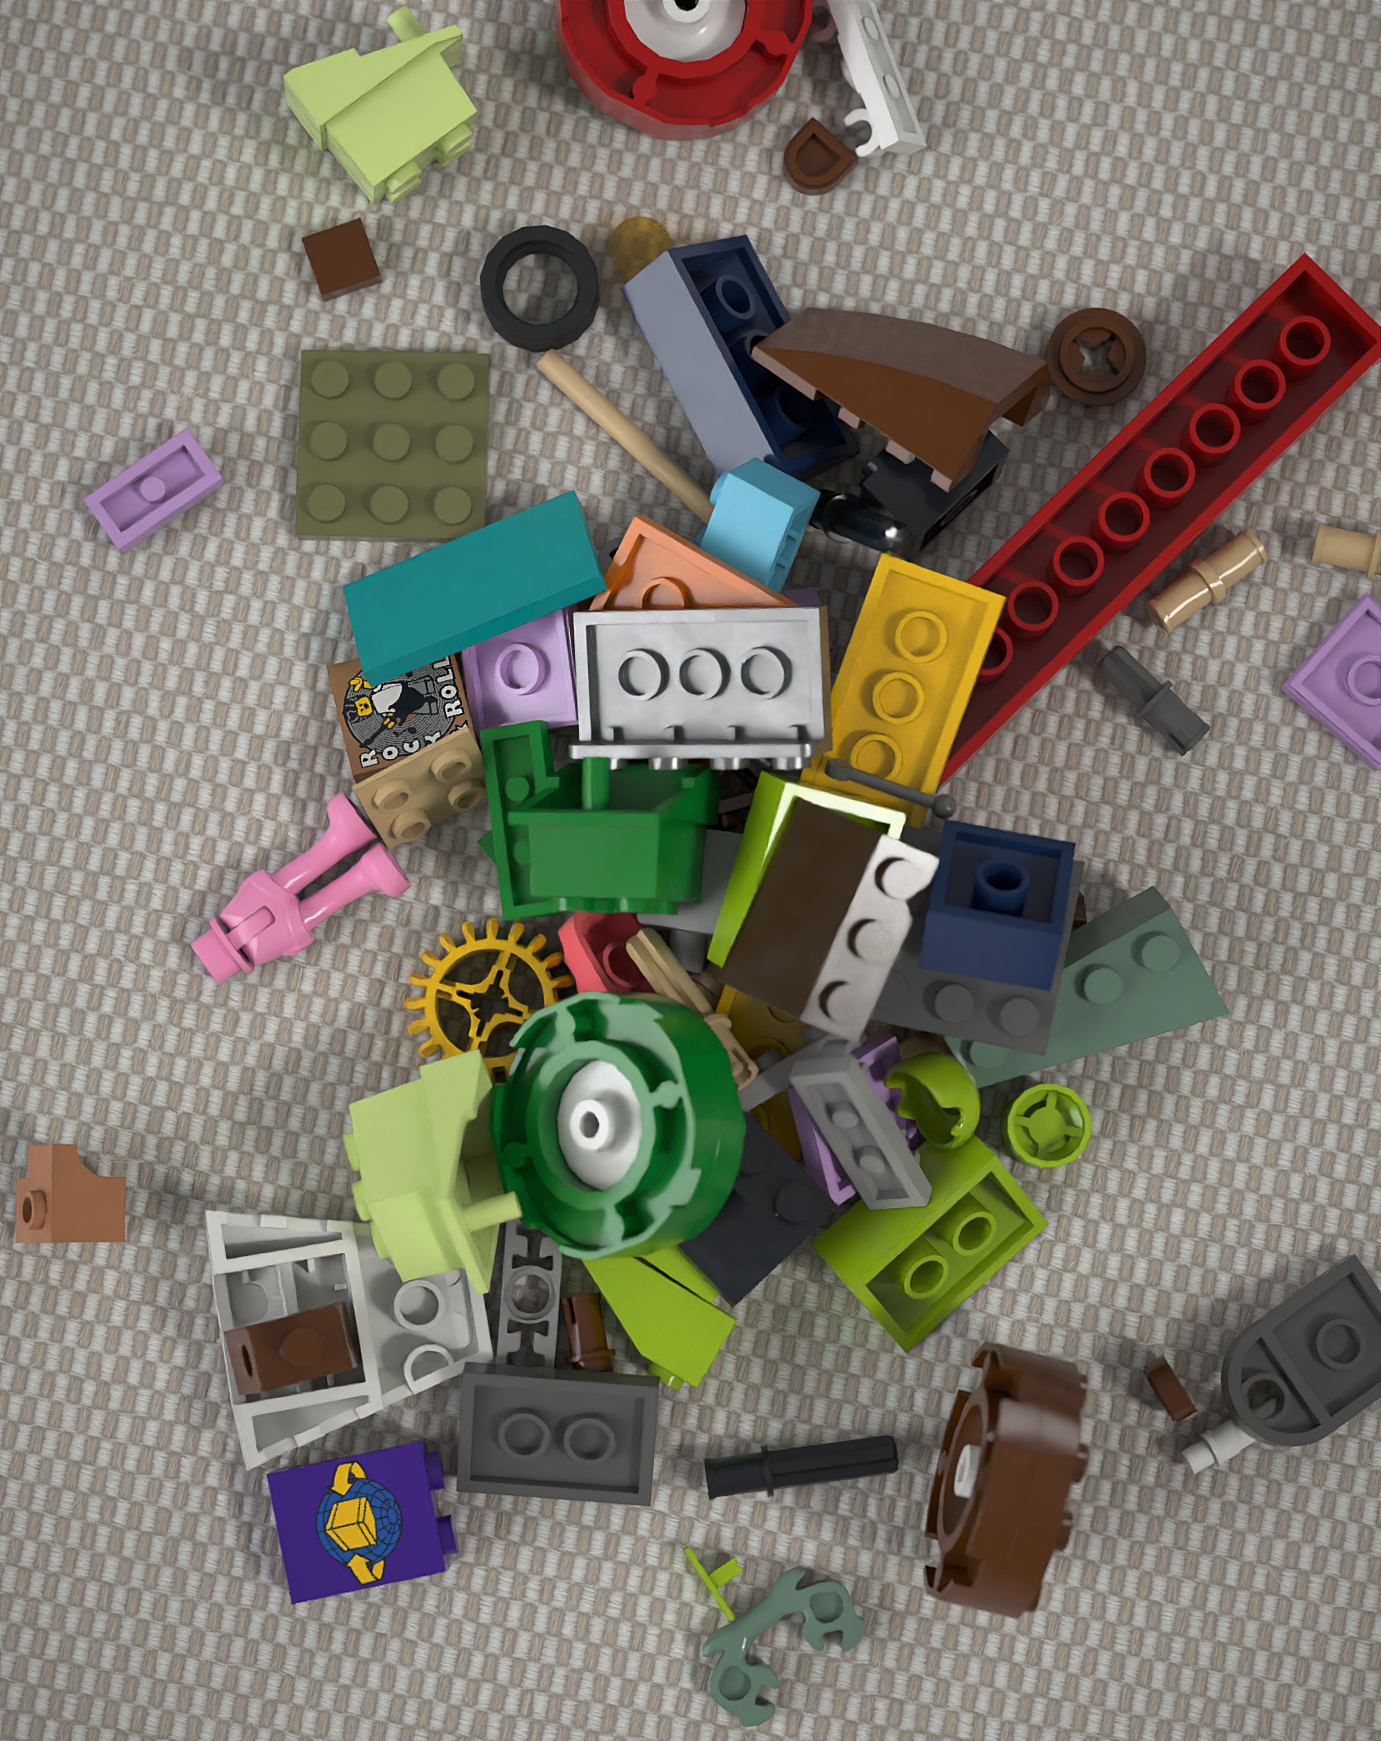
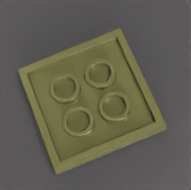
[295,350,491,543]

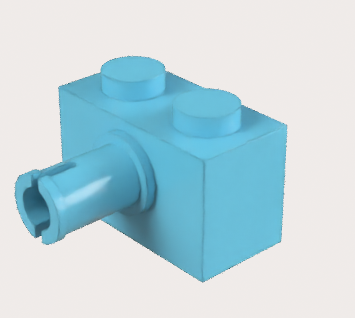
[693,457,821,594]

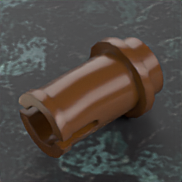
[560,1292,616,1372]

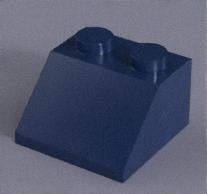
[918,819,1076,992]

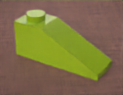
[581,1257,737,1391]

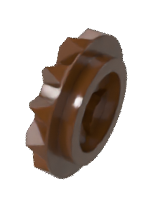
[1046,308,1147,409]

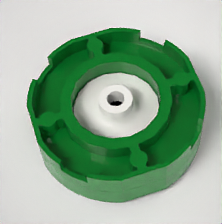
[489,991,746,1260]

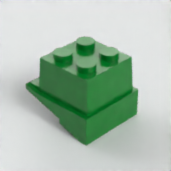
[508,756,720,915]

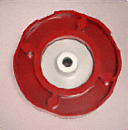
[554,0,812,141]

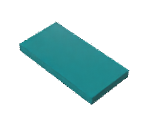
[342,490,608,688]

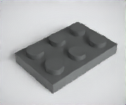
[456,1362,660,1507]

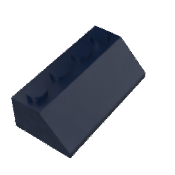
[620,235,861,483]

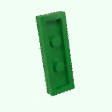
[479,720,571,922]

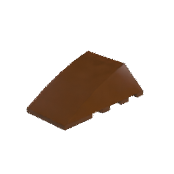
[750,308,1050,492]

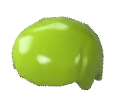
[883,1052,981,1148]

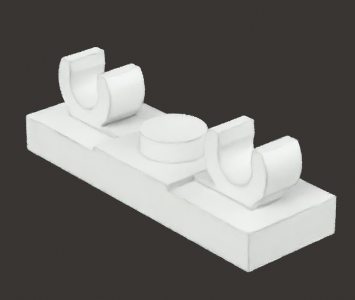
[812,0,927,159]

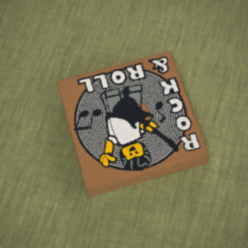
[326,653,480,784]

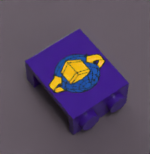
[266,1438,459,1604]

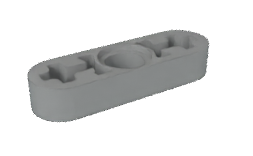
[497,1218,564,1368]

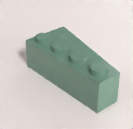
[943,886,1230,1088]

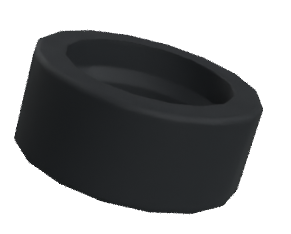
[480,225,600,352]

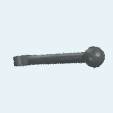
[824,758,957,819]

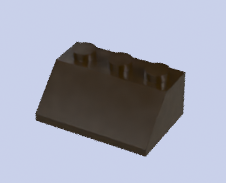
[717,796,940,1044]

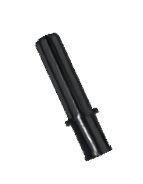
[808,489,909,556]
[704,1435,899,1500]

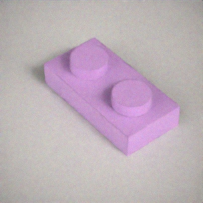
[83,428,226,555]

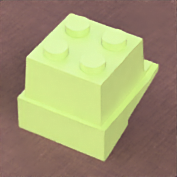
[283,5,477,205]
[343,1049,522,1295]

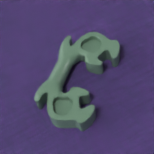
[702,1566,866,1727]

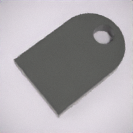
[1221,1254,1381,1447]

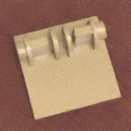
[352,726,488,850]

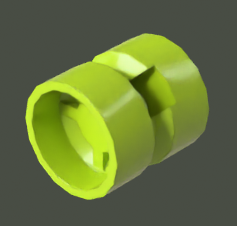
[1000,1084,1091,1169]

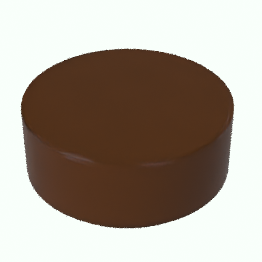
[1143,1355,1197,1423]

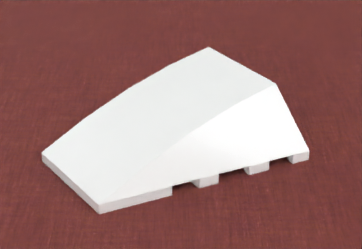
[205,1210,494,1471]

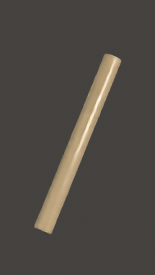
[536,348,715,525]

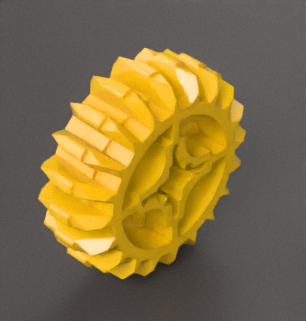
[404,918,575,1084]

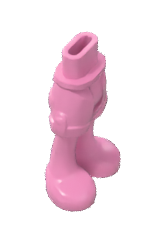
[191,790,412,984]

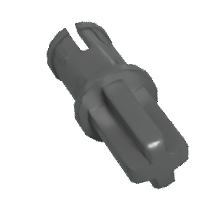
[1097,645,1211,756]

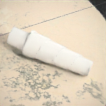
[1180,1398,1277,1475]

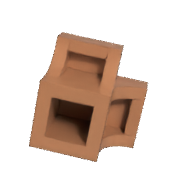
[15,1144,125,1243]

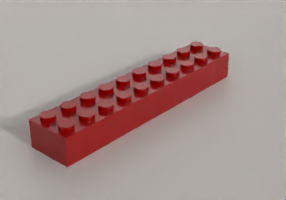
[935,253,1381,794]

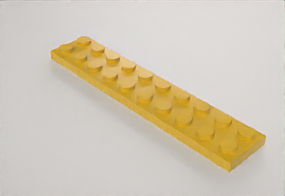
[715,553,1006,1164]

